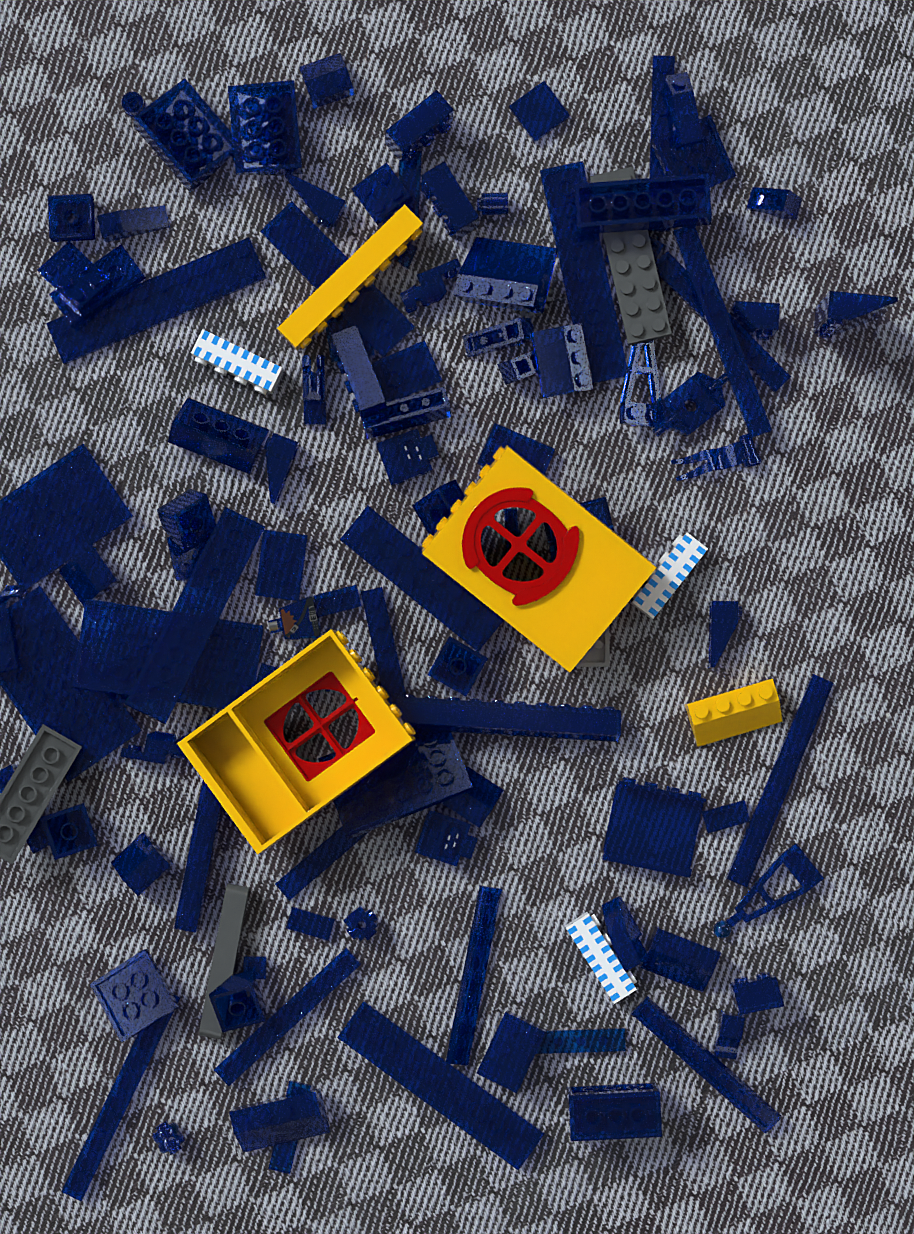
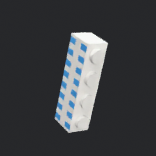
[191,329,284,395]
[631,533,708,620]
[565,912,637,1004]

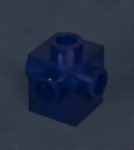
[343,904,378,941]

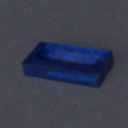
[701,800,751,833]
[286,906,335,941]

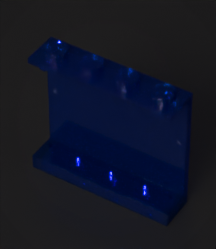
[601,777,706,878]

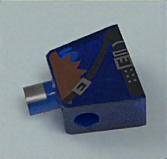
[268,596,322,640]

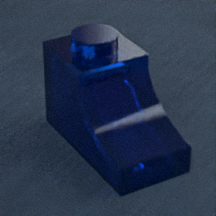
[747,187,802,220]
[713,1011,745,1060]

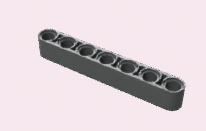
[199,883,250,1040]

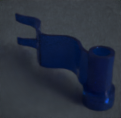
[671,433,762,481]

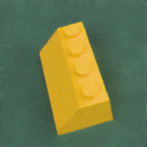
[685,679,783,747]

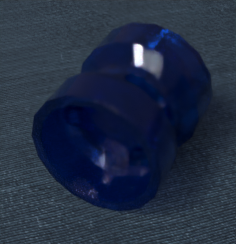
[121,91,146,119]

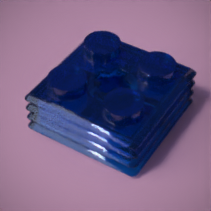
[48,194,96,242]

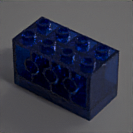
[566,1082,662,1142]

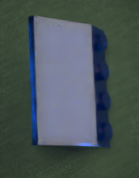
[133,78,242,193]
[228,80,304,176]
[453,237,558,314]
[813,291,898,338]

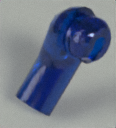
[0,584,28,607]

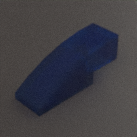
[602,895,649,971]

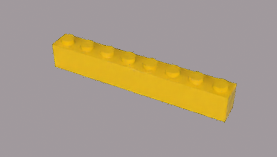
[277,204,423,351]

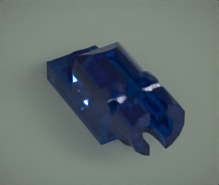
[400,258,461,314]
[302,355,326,425]
[120,731,188,764]

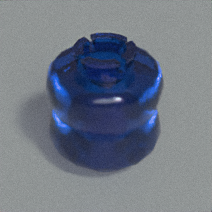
[152,1121,185,1155]

